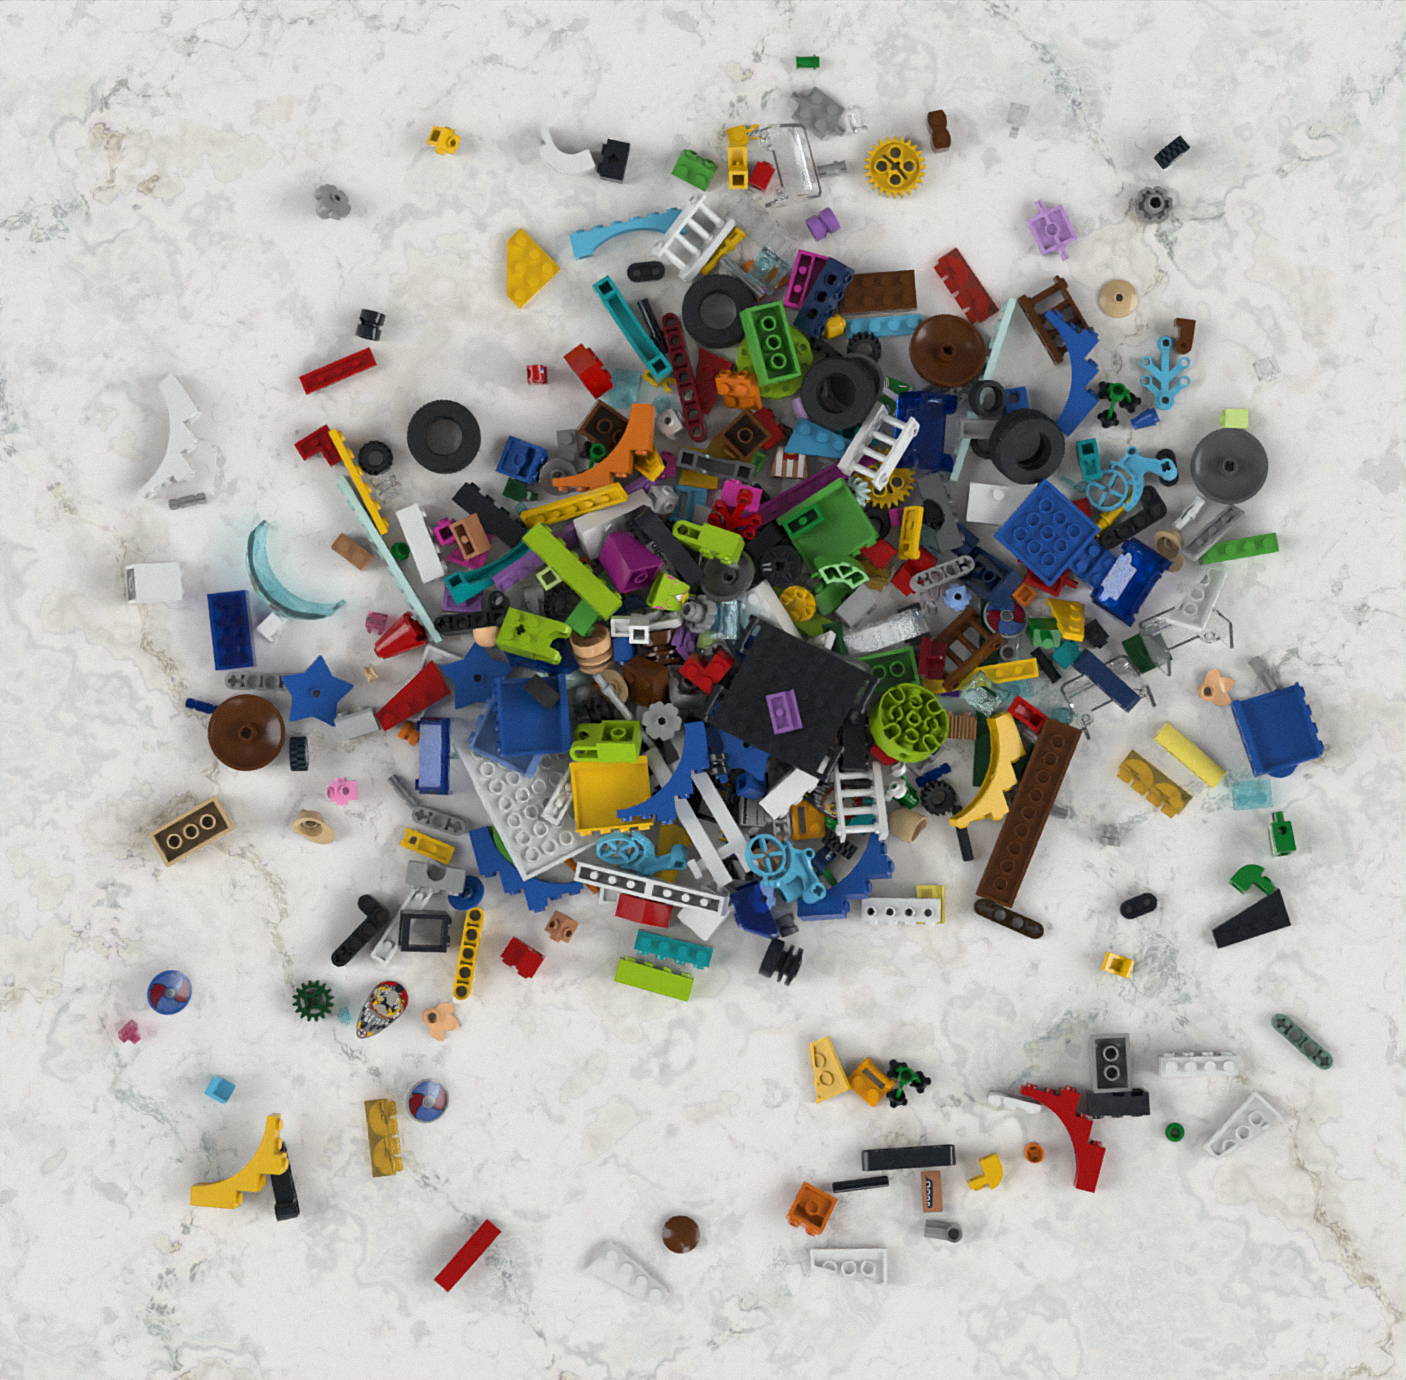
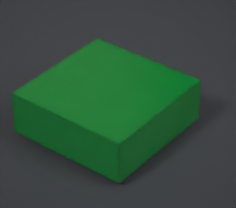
[822,868,838,887]

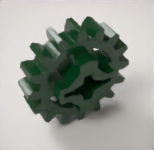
[292,980,335,1022]

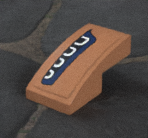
[921,1171,943,1213]

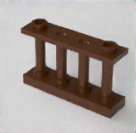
[1017,275,1095,366]
[915,605,1004,693]

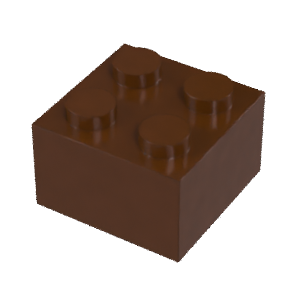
[718,407,774,463]
[623,655,669,708]

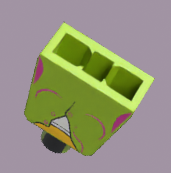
[646,569,696,611]

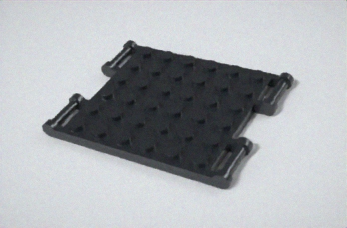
[697,614,882,784]

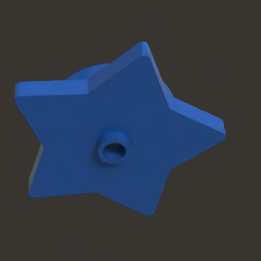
[441,642,514,710]
[281,655,354,727]
[717,728,771,781]

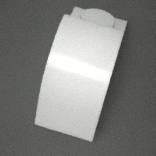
[611,613,650,644]

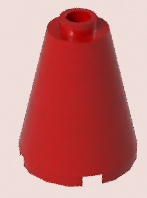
[374,611,429,659]

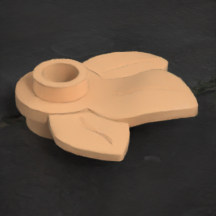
[1198,669,1235,706]
[423,1003,460,1041]

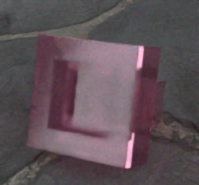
[365,611,388,635]
[118,1019,141,1044]

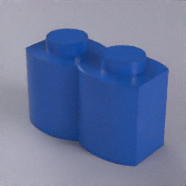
[611,637,637,665]

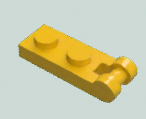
[898,506,924,561]
[399,827,456,865]

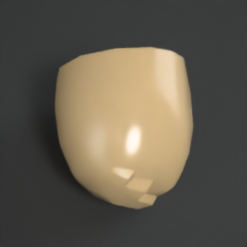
[887,808,928,843]

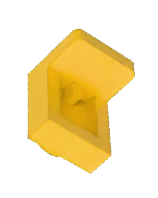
[1100,951,1134,979]

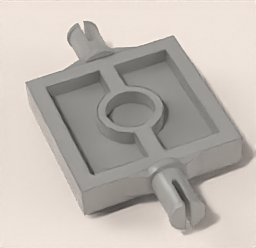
[790,87,846,140]

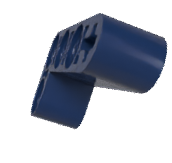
[1071,648,1141,713]

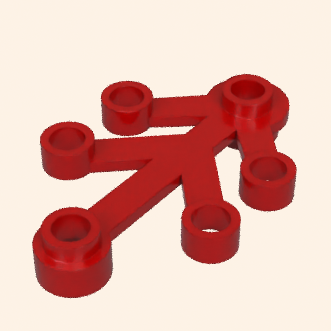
[707,488,762,539]

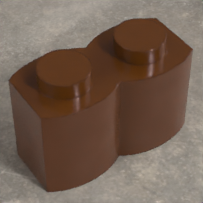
[926,109,951,154]

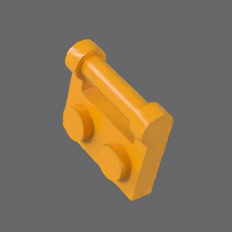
[790,800,826,840]
[847,1056,896,1107]

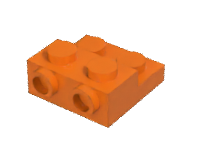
[715,369,762,410]
[785,1181,838,1237]

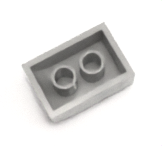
[834,583,878,629]
[1089,1033,1132,1093]

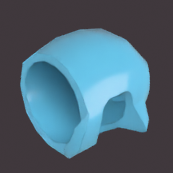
[770,871,804,903]

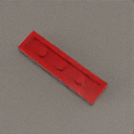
[299,347,377,395]

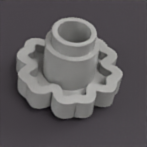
[314,184,351,220]
[1133,186,1173,225]
[681,594,717,634]
[642,701,682,741]

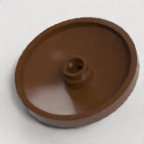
[909,314,986,388]
[208,694,286,771]

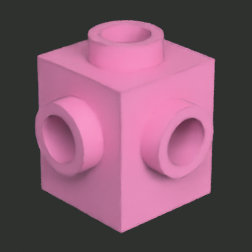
[327,777,358,805]

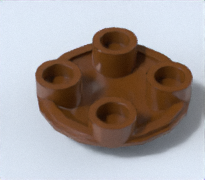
[662,1215,700,1254]

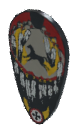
[803,781,862,821]

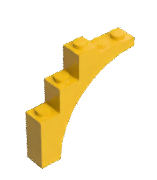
[948,711,1026,829]
[190,1113,289,1209]

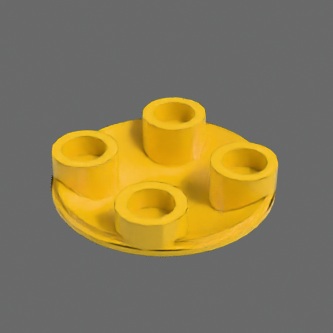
[780,586,816,622]

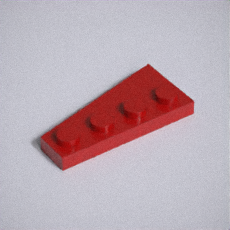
[375,660,451,731]

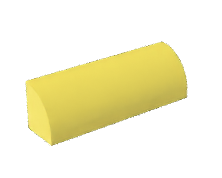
[1152,721,1226,788]

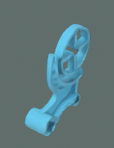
[1086,446,1178,513]
[596,831,688,877]
[745,834,826,904]

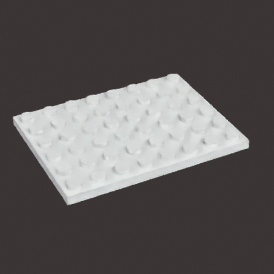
[452,726,621,881]

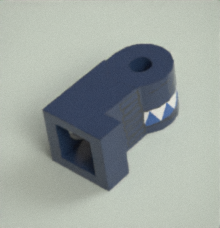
[811,844,836,877]

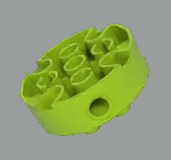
[736,324,813,400]
[869,683,949,763]

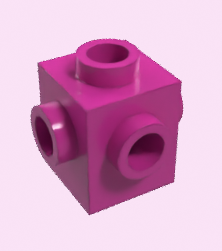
[657,451,678,480]
[433,517,458,546]

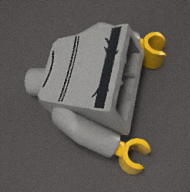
[719,783,773,842]

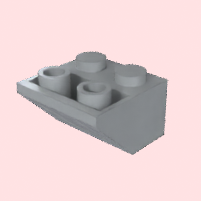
[334,705,381,741]

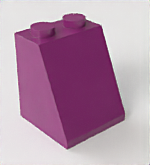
[598,530,663,594]

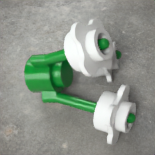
[883,761,920,809]

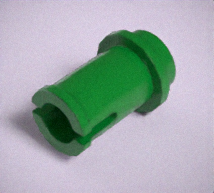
[796,54,820,70]

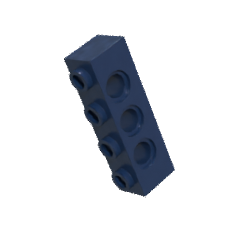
[792,257,855,338]

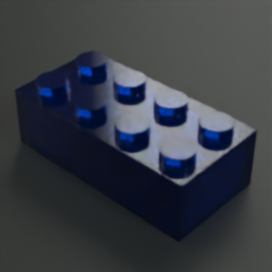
[207,590,257,671]

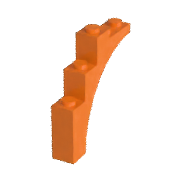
[552,403,655,493]

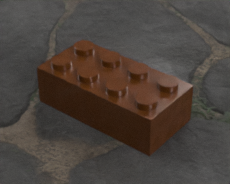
[838,270,917,316]

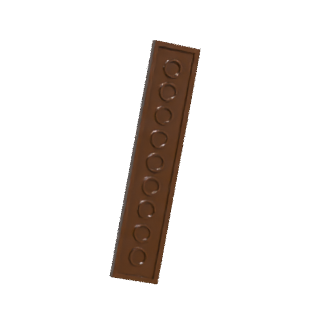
[975,716,1083,908]

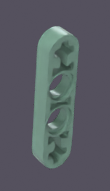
[1271,1013,1333,1070]

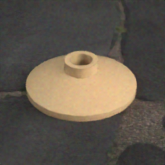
[1099,280,1137,318]
[599,669,628,706]

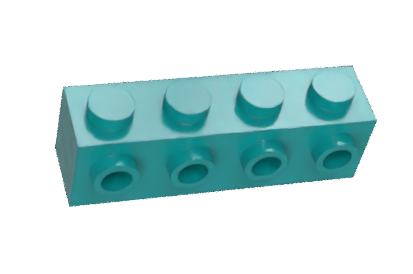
[634,929,713,970]

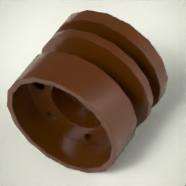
[640,630,683,666]

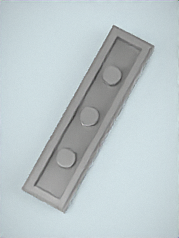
[1180,505,1246,562]

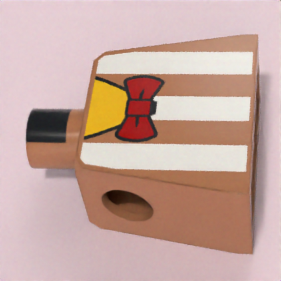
[770,436,807,480]

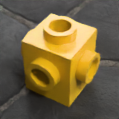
[426,125,461,156]

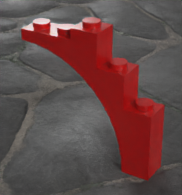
[1019,1083,1106,1193]

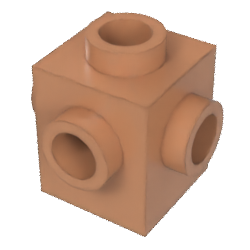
[544,910,579,943]

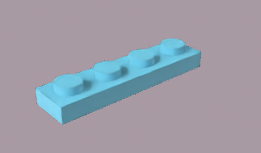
[845,314,922,340]

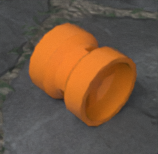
[397,721,424,747]
[1023,1142,1044,1163]

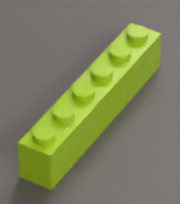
[522,522,622,621]

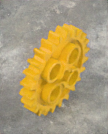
[864,136,926,199]
[853,447,916,510]

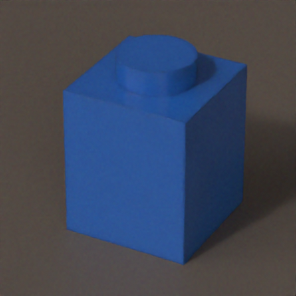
[736,771,767,801]

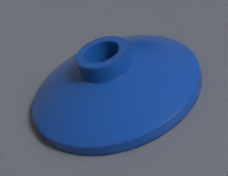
[448,875,484,911]

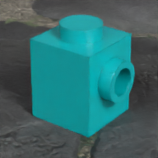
[1050,639,1081,670]

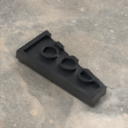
[1211,888,1291,949]

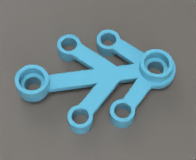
[1140,336,1191,410]

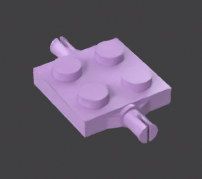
[1026,199,1078,261]

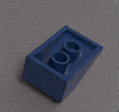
[951,545,1023,610]

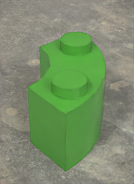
[814,553,869,589]
[811,580,856,616]

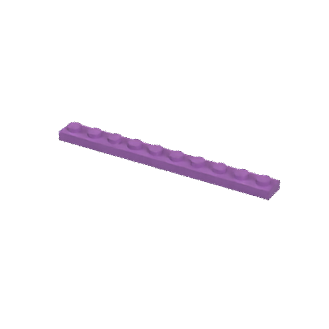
[492,475,660,592]

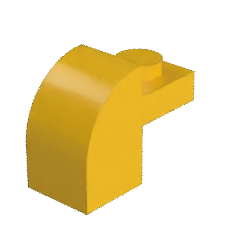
[728,144,748,189]
[966,1152,1003,1191]

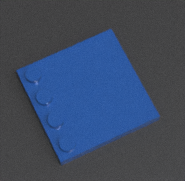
[993,478,1101,587]

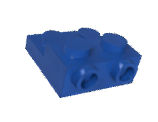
[495,436,548,486]
[1067,538,1122,592]

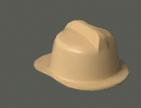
[1153,528,1184,573]
[292,809,335,844]

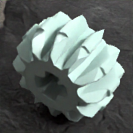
[845,477,871,506]

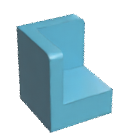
[204,1075,236,1104]

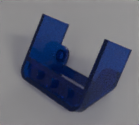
[415,717,454,795]
[730,880,780,940]

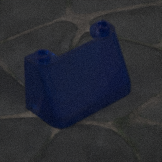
[895,391,958,473]
[1089,537,1173,627]

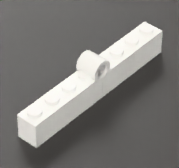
[574,861,730,916]

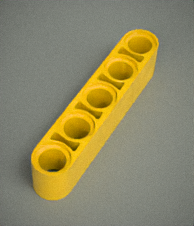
[453,906,485,1000]

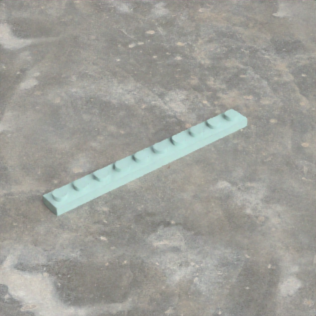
[946,298,1017,483]
[337,475,444,644]

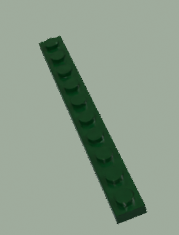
[972,599,998,787]

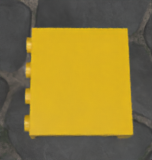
[569,755,654,836]

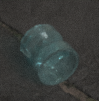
[1052,707,1073,725]

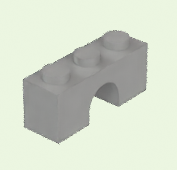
[405,860,467,896]

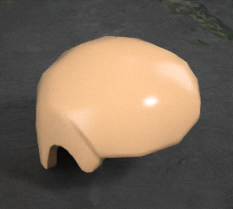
[473,626,501,648]

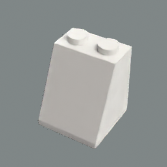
[125,562,185,605]
[677,876,745,941]

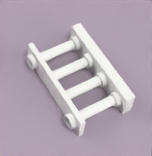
[650,192,736,284]
[837,401,920,491]
[830,761,889,843]

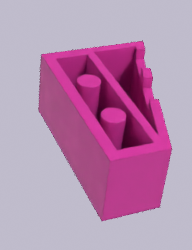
[783,249,829,312]
[719,478,763,512]

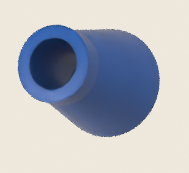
[1130,407,1160,430]

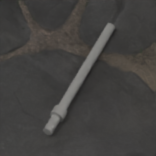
[593,672,665,758]

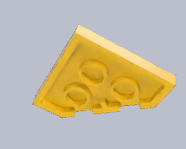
[506,228,561,309]

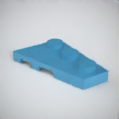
[784,417,852,459]

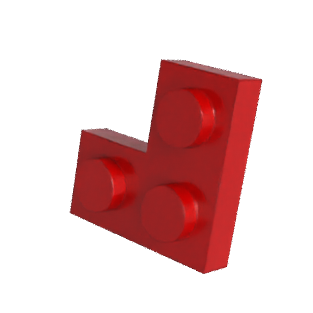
[294,424,342,467]

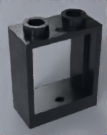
[686,778,738,824]
[398,910,452,953]

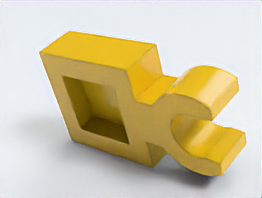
[726,124,761,145]
[642,369,676,394]

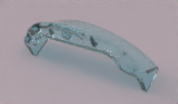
[246,520,347,620]

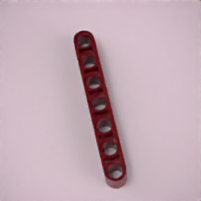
[662,313,708,443]

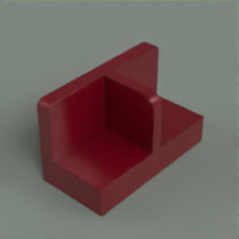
[917,637,947,681]

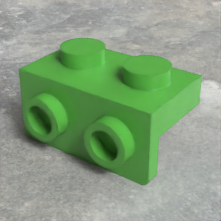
[671,149,718,192]

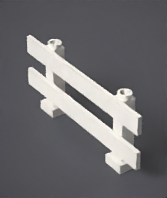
[643,731,760,888]

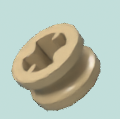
[363,663,379,683]

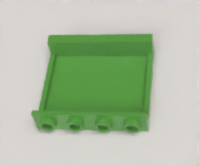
[776,478,880,579]

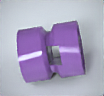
[805,207,841,242]

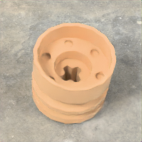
[570,624,615,674]

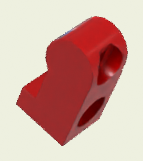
[527,365,548,385]

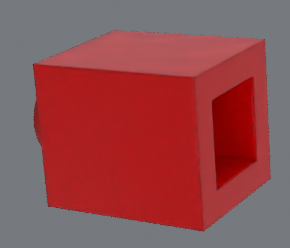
[748,161,775,193]

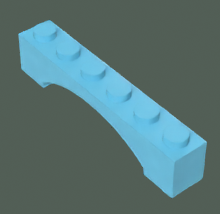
[570,207,687,260]

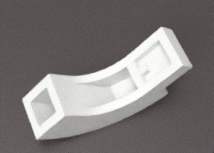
[537,124,596,175]

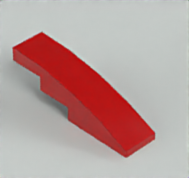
[1006,695,1048,735]
[434,1219,501,1293]

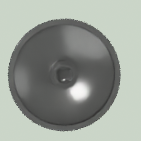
[1190,428,1268,505]

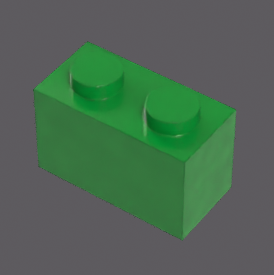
[782,502,827,540]

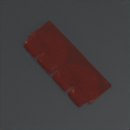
[933,247,999,324]

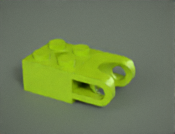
[672,520,745,566]
[496,607,572,665]
[570,720,642,763]

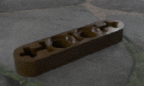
[973,898,1044,939]

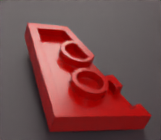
[692,347,734,416]

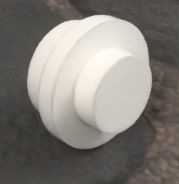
[575,685,592,703]

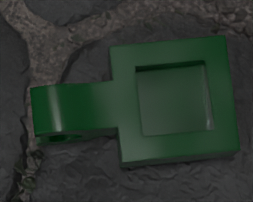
[502,477,539,502]

